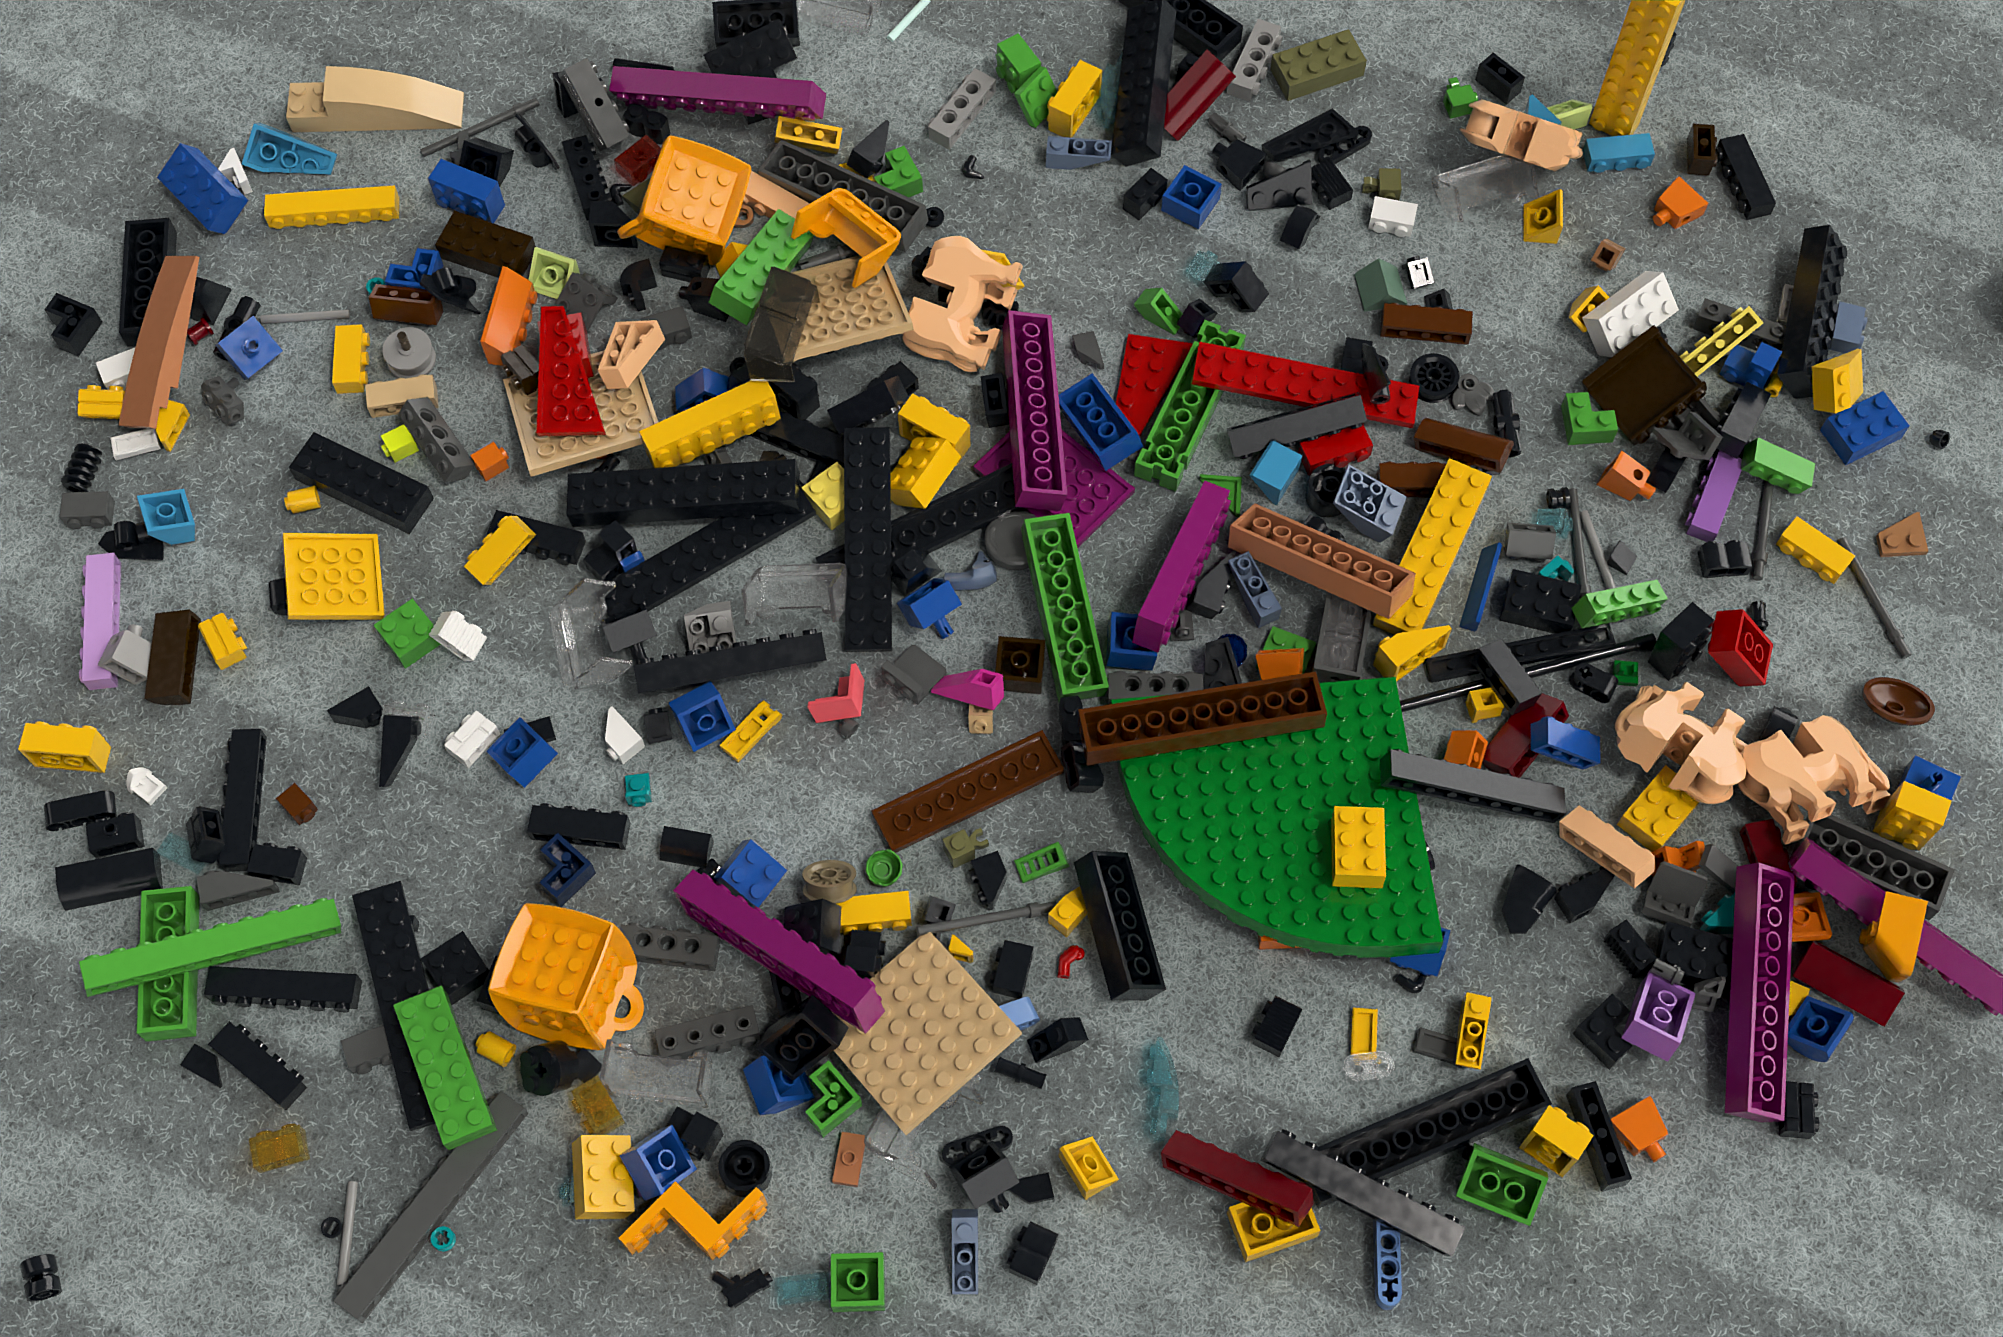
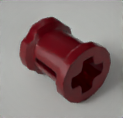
[187,318,214,346]

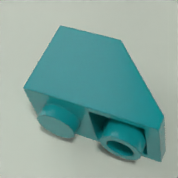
[1699,893,1735,934]

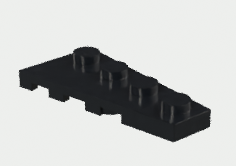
[1262,108,1357,162]

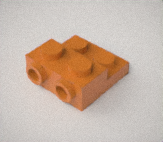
[1792,891,1832,942]

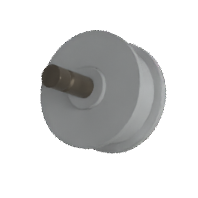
[382,327,436,379]

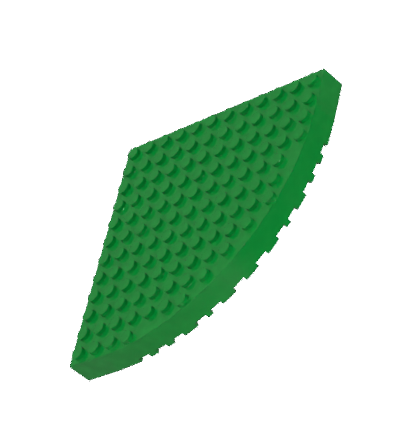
[1111,677,1443,958]

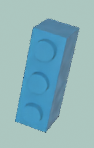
[1582,133,1655,173]

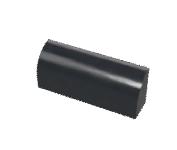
[55,848,163,911]

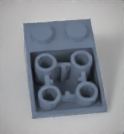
[1333,464,1406,543]

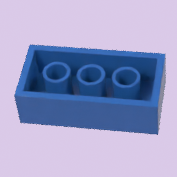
[157,143,249,234]
[1058,373,1143,471]

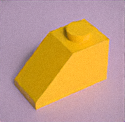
[1569,285,1610,333]
[155,400,190,452]
[1048,886,1087,938]

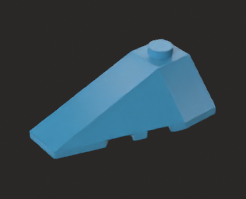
[242,123,338,174]

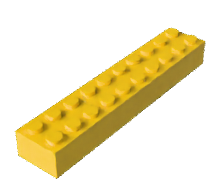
[1589,0,1685,136]

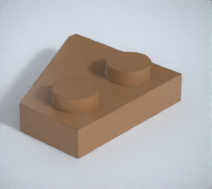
[1876,512,1928,557]

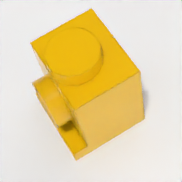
[1465,688,1505,723]

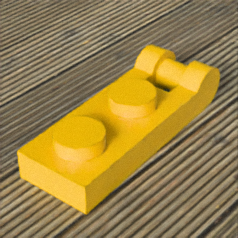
[720,700,783,763]

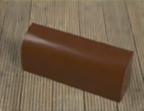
[1414,418,1514,473]

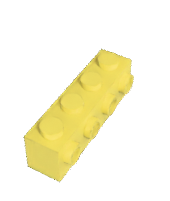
[1679,306,1763,377]

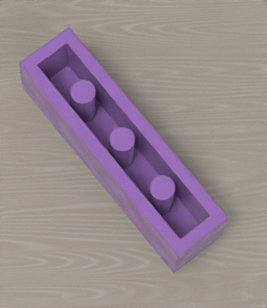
[1685,451,1742,542]

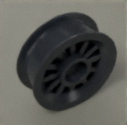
[1409,353,1459,403]

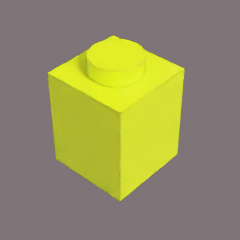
[381,424,419,463]

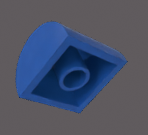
[1788,996,1854,1062]

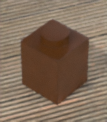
[276,783,318,826]

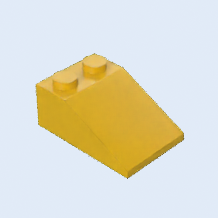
[1812,349,1863,413]
[1373,625,1452,682]

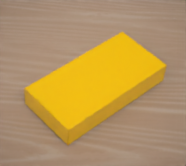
[1350,1007,1378,1060]

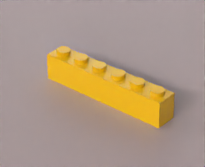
[264,185,399,229]

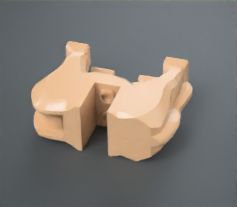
[1460,99,1583,171]
[902,236,1023,372]
[1615,682,1748,804]
[1738,715,1891,845]

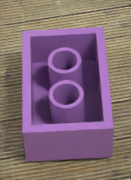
[1621,971,1696,1062]

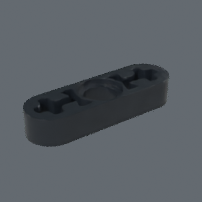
[1318,126,1372,164]
[942,1126,1013,1166]

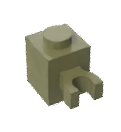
[1362,168,1402,201]
[942,828,989,869]

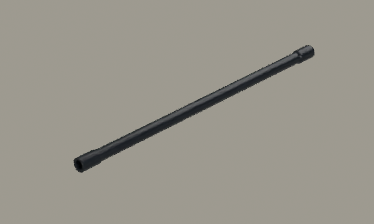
[1400,633,1656,712]

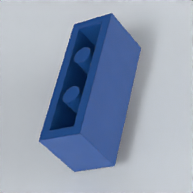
[1531,716,1600,769]

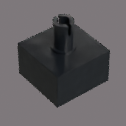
[600,604,657,665]
[949,1141,1020,1213]

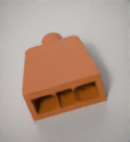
[1653,176,1708,229]
[1597,451,1656,501]
[1256,648,1304,680]
[1610,1096,1668,1163]

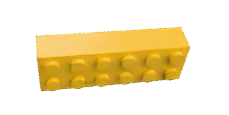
[639,375,781,468]

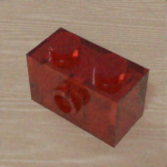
[614,135,661,186]

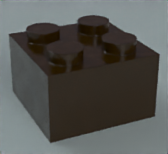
[995,636,1045,694]

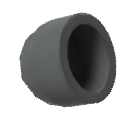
[838,718,859,739]

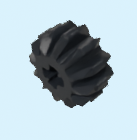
[982,299,1019,329]

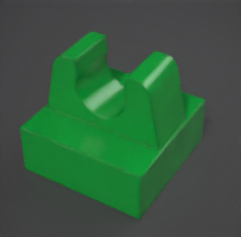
[1613,660,1638,687]

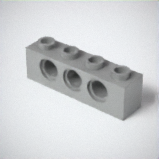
[1226,19,1283,102]
[927,68,996,150]

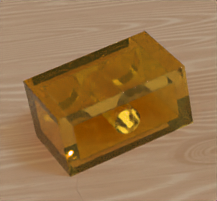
[249,1124,310,1173]

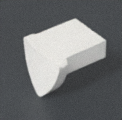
[126,767,167,805]

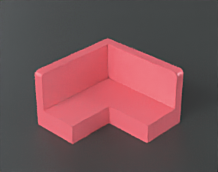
[807,663,865,723]

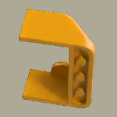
[791,188,901,288]
[1859,891,1928,983]

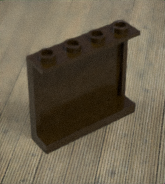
[1581,325,1707,446]

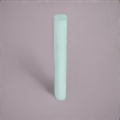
[886,0,931,42]

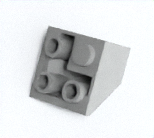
[684,601,736,653]

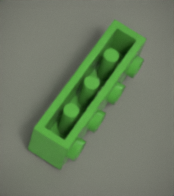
[1571,580,1668,628]

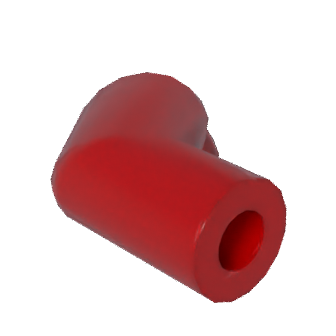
[1057,945,1085,979]

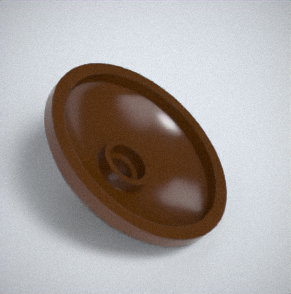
[1862,677,1935,726]

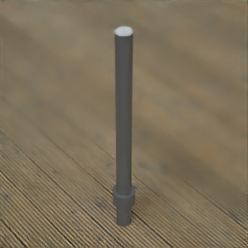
[420,98,540,157]
[1753,480,1774,581]
[1569,488,1591,599]
[1837,537,1912,659]
[916,901,1057,936]

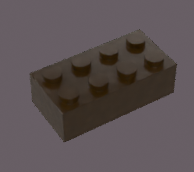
[435,210,536,278]

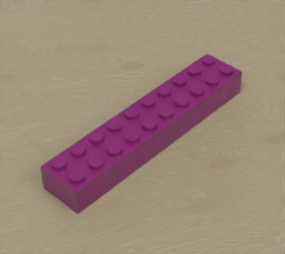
[609,66,826,121]
[1002,310,1067,511]
[1788,837,2003,1016]
[1725,863,1794,1122]
[673,870,885,1034]

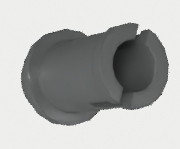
[1650,958,1684,985]

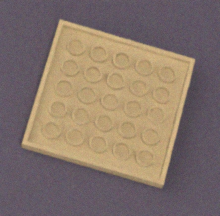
[763,255,914,363]
[503,350,658,477]
[832,932,1022,1135]

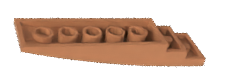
[119,256,199,429]

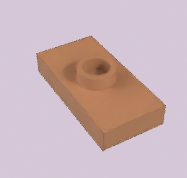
[832,1132,867,1187]

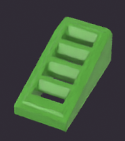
[1014,842,1070,883]

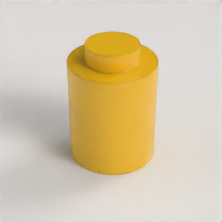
[284,486,321,514]
[475,1031,516,1067]

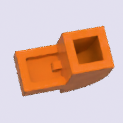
[1651,841,1705,877]

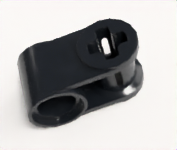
[1569,663,1619,703]

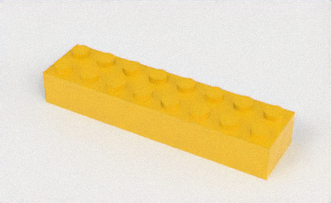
[1373,458,1492,635]

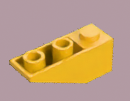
[1455,992,1492,1070]

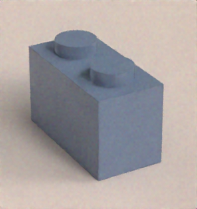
[1829,301,1867,353]

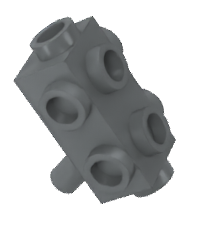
[201,376,244,425]

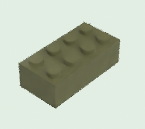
[1270,29,1367,101]

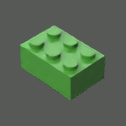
[1456,1143,1548,1226]

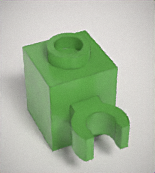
[1443,77,1478,119]

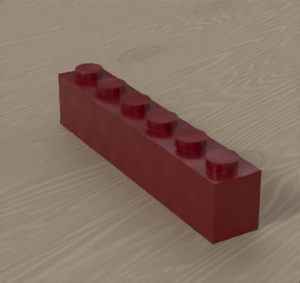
[1161,1130,1314,1227]

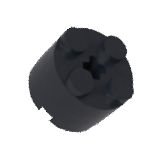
[1305,464,1346,518]
[520,1040,580,1096]
[718,1140,772,1197]

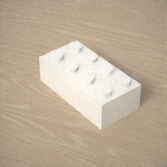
[1582,271,1679,357]

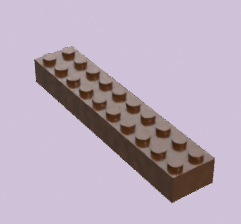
[1078,672,1327,765]

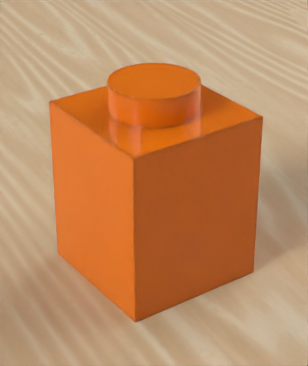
[470,441,509,481]

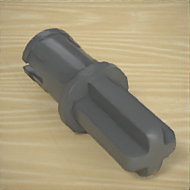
[1208,112,1247,142]

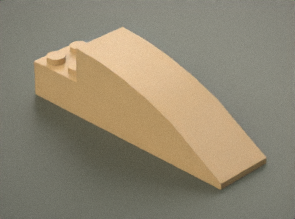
[286,66,464,132]

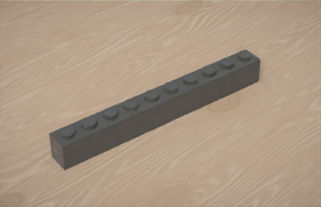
[333,1091,529,1323]

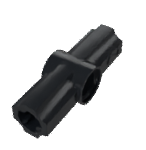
[213,296,261,362]
[1492,390,1521,458]

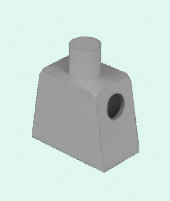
[98,624,152,685]

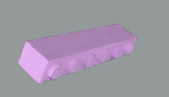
[79,553,121,690]

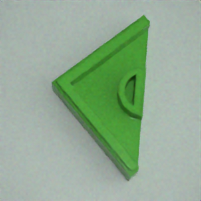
[1199,474,1242,517]

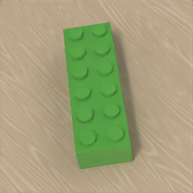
[709,209,814,326]
[137,886,200,1042]
[393,985,497,1150]

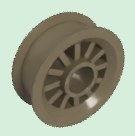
[802,860,857,904]

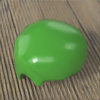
[865,849,903,887]

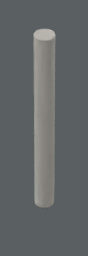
[260,310,350,324]
[1580,510,1616,589]
[337,1181,358,1286]

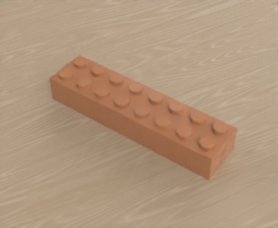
[1228,503,1416,619]

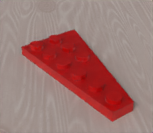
[536,306,606,436]
[1116,334,1193,437]

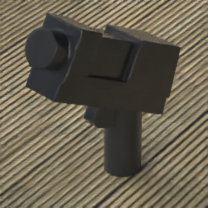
[712,1268,773,1308]

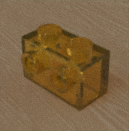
[571,1075,625,1135]

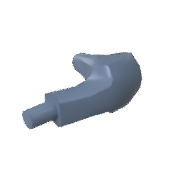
[936,551,997,590]

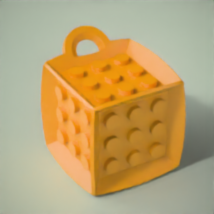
[617,135,751,265]
[488,903,644,1050]

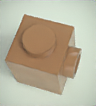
[1591,239,1626,271]

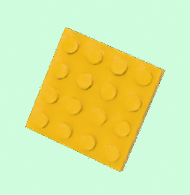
[282,533,384,620]

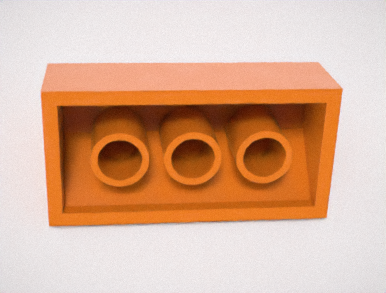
[480,266,538,366]

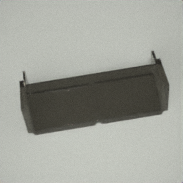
[744,266,820,382]

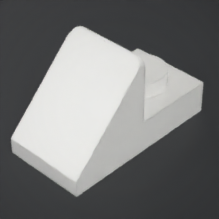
[218,148,253,194]

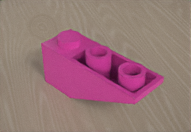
[931,669,1004,710]

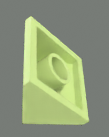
[1547,99,1592,129]
[529,247,580,299]

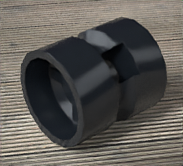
[20,1254,62,1302]

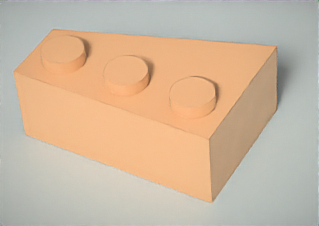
[598,320,665,389]

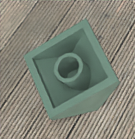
[1354,258,1407,312]

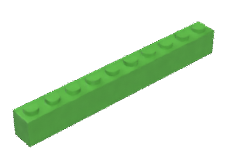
[79,898,341,997]

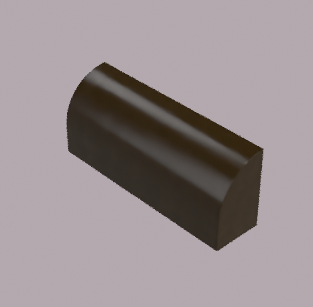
[144,609,201,705]

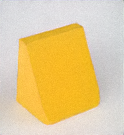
[948,934,974,963]

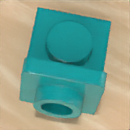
[1538,555,1574,582]
[625,773,652,807]

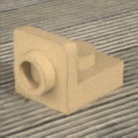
[968,704,993,734]

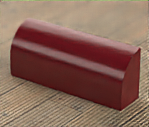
[1164,50,1236,141]
[1482,693,1569,778]
[1793,940,1905,1027]

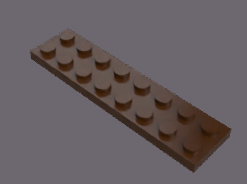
[871,730,1064,853]

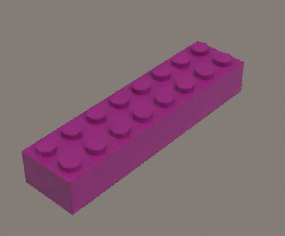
[1132,480,1231,653]

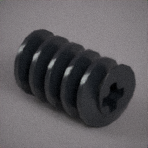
[61,443,102,492]

